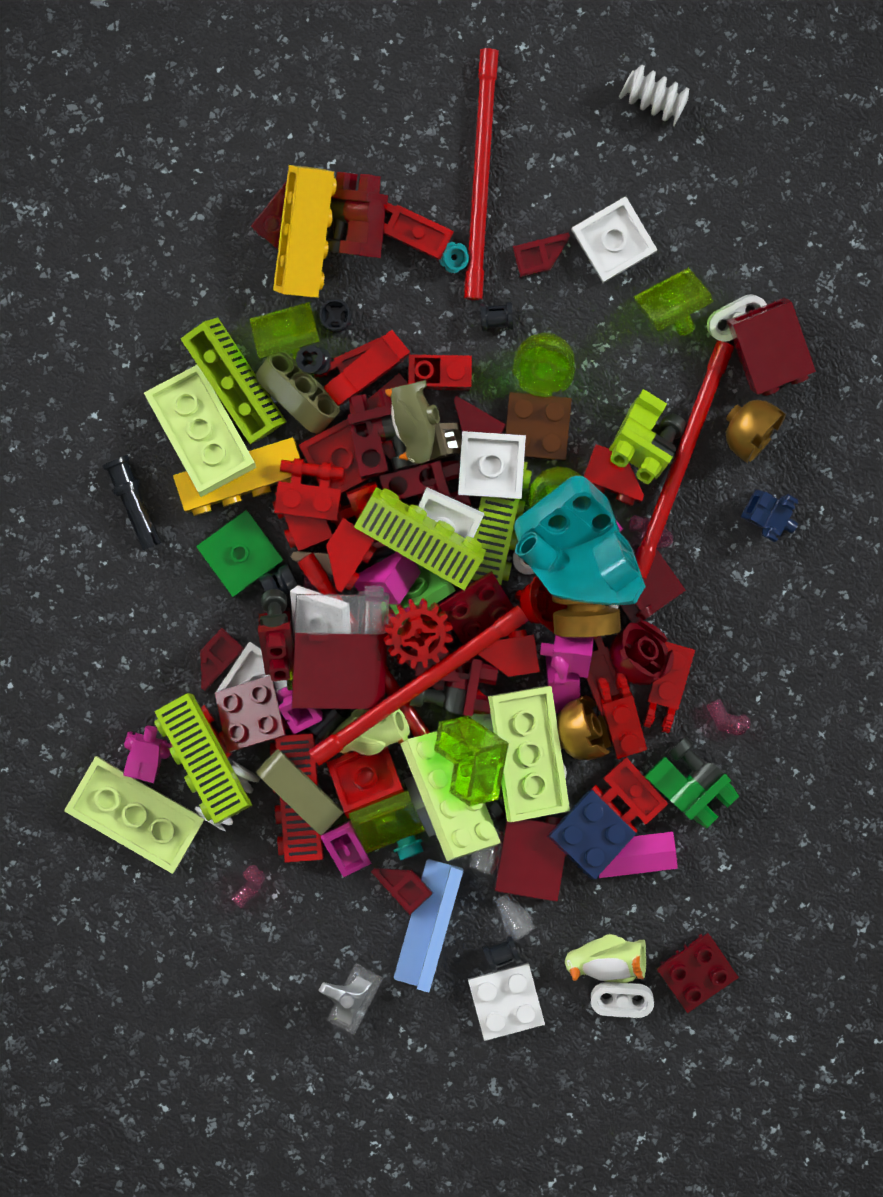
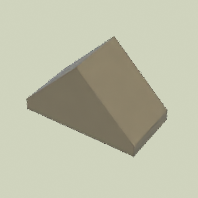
[425,423,462,463]

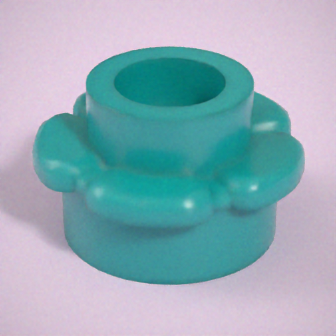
[439,242,469,273]
[393,835,424,861]

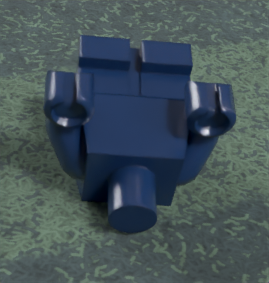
[741,490,798,542]

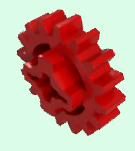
[383,598,453,669]

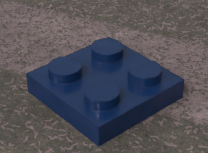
[547,790,636,880]

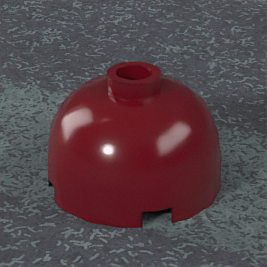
[609,621,674,685]

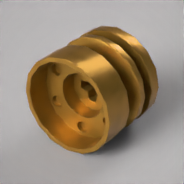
[552,596,621,637]

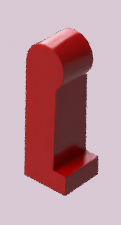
[324,330,410,407]

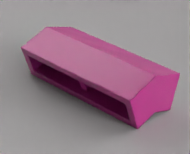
[599,832,678,878]

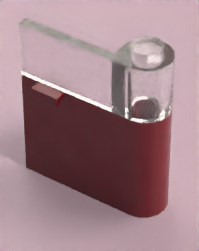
[291,586,390,709]

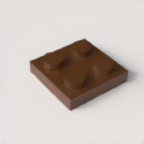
[505,392,572,461]

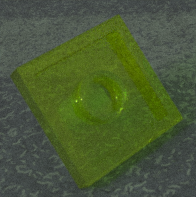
[633,268,714,335]
[250,302,320,361]
[349,791,425,854]

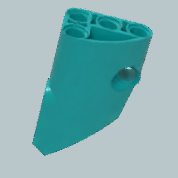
[514,476,646,605]

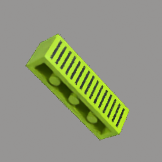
[181,317,287,444]
[471,462,532,585]
[354,487,486,590]
[154,693,252,824]

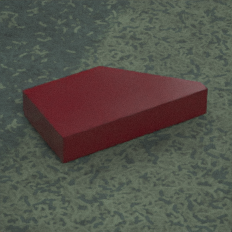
[513,232,570,278]
[454,396,506,434]
[200,628,245,691]
[371,868,433,915]

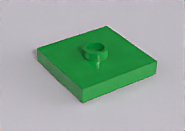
[196,510,284,597]

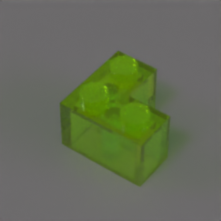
[434,716,509,806]

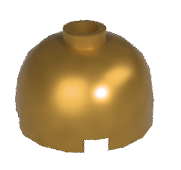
[726,400,786,463]
[557,696,611,760]

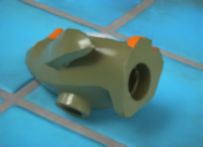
[385,380,440,464]

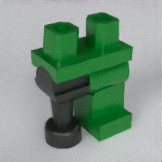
[644,735,739,828]

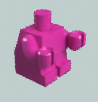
[540,635,594,685]
[276,685,323,734]
[123,726,173,783]

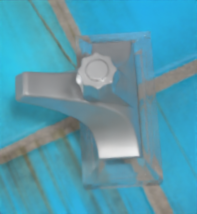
[319,963,383,1035]

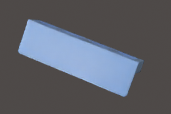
[394,859,463,993]

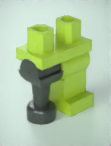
[609,389,687,484]

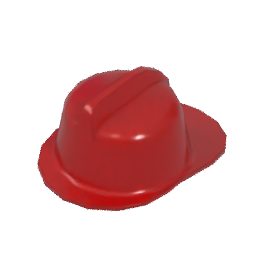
[515,576,567,633]

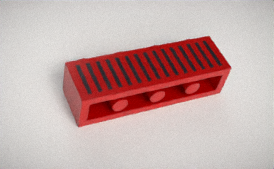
[270,733,324,863]

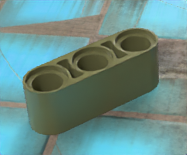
[256,350,340,434]
[256,749,344,836]

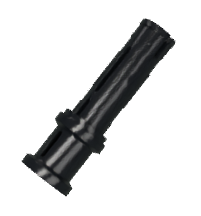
[102,455,161,551]

